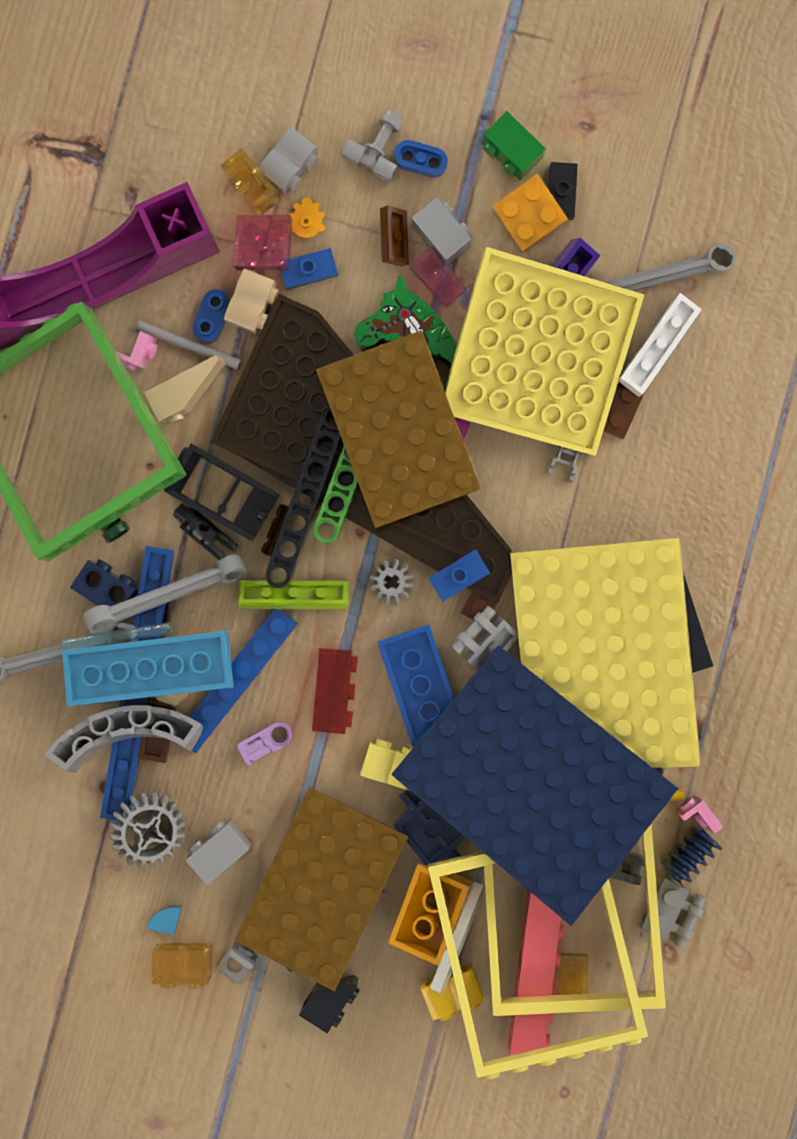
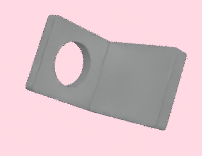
[217,941,258,983]

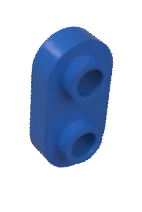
[394,140,448,178]
[193,289,230,344]

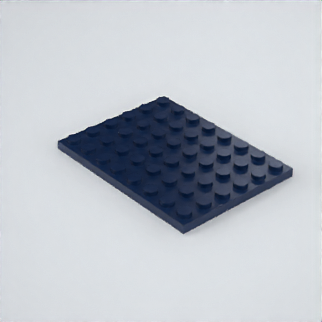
[391,645,679,926]

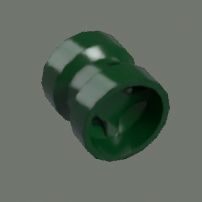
[101,517,130,543]

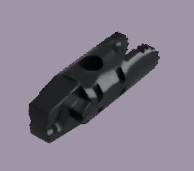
[173,504,238,561]

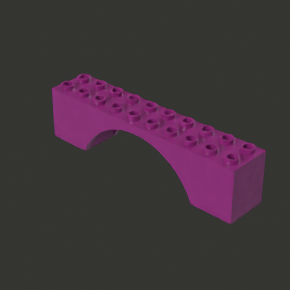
[0,182,220,351]

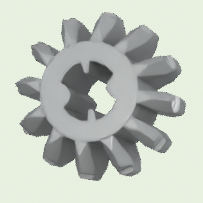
[369,559,415,605]

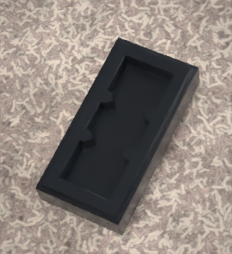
[548,162,578,220]

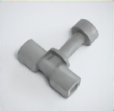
[342,110,403,184]

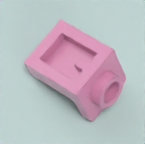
[676,796,723,834]

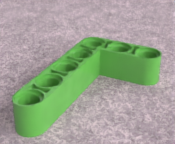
[313,446,358,544]

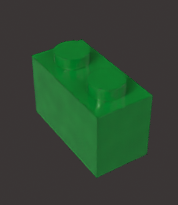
[482,111,546,181]

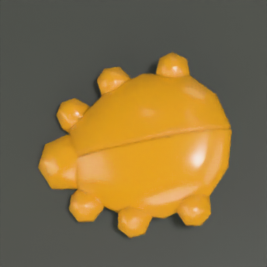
[288,197,325,238]

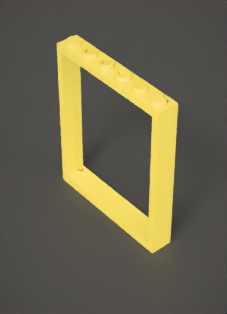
[484,825,666,1016]
[428,852,648,1080]

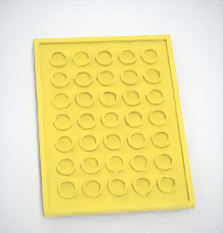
[510,538,700,768]

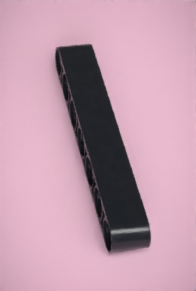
[265,406,342,588]

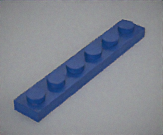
[190,609,298,753]

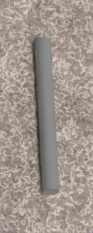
[136,321,241,370]

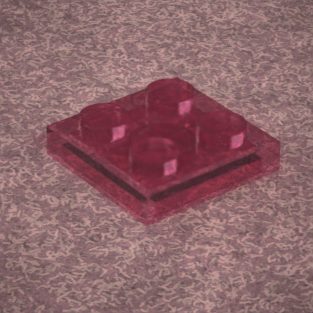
[233,215,293,271]

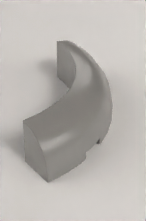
[44,705,203,773]

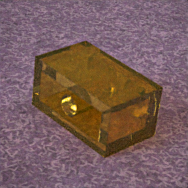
[152,943,212,989]

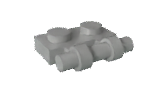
[452,606,518,670]
[640,876,707,949]

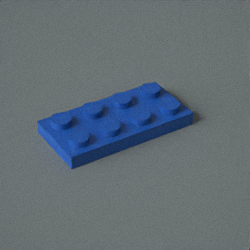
[377,624,454,746]

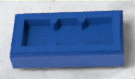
[279,248,338,290]
[428,550,490,602]

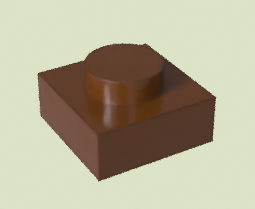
[461,592,497,621]

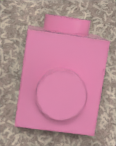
[116,331,157,371]

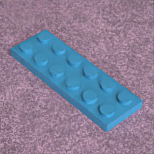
[62,631,234,706]

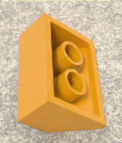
[388,864,474,966]

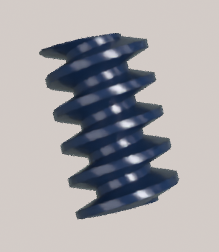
[660,827,723,889]

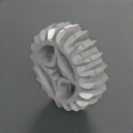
[109,792,185,868]

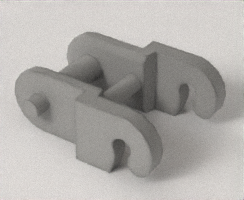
[547,446,582,483]

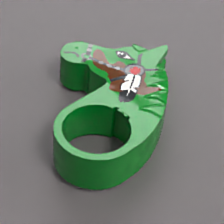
[354,275,457,369]

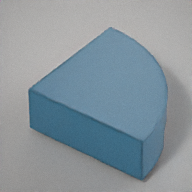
[147,905,182,935]

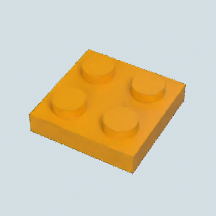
[492,173,568,253]

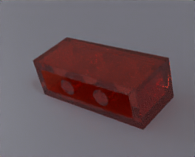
[312,647,358,734]

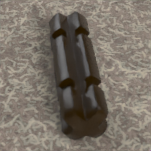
[261,504,289,557]

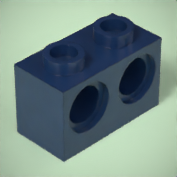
[70,559,138,607]

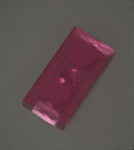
[410,248,467,308]

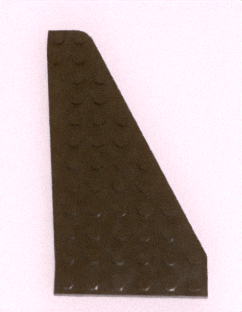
[211,294,513,603]

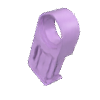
[237,721,293,765]

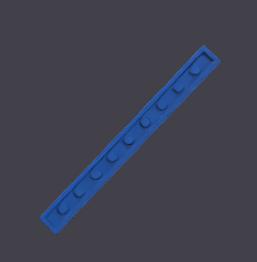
[100,546,175,821]

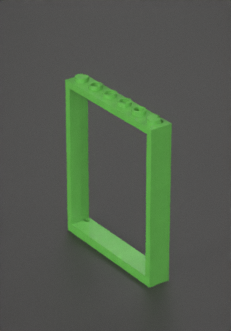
[0,302,187,561]

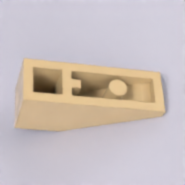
[144,355,226,426]

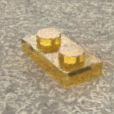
[558,953,588,1013]

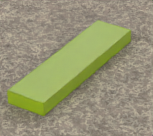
[238,580,349,610]

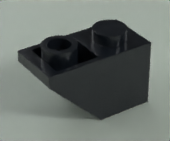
[299,975,360,1033]

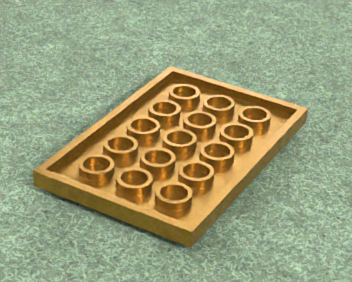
[316,330,481,529]
[234,787,408,991]

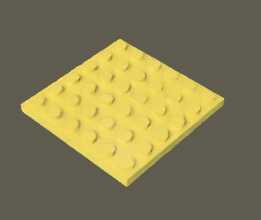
[444,247,644,456]

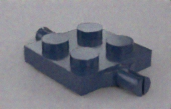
[394,790,465,866]

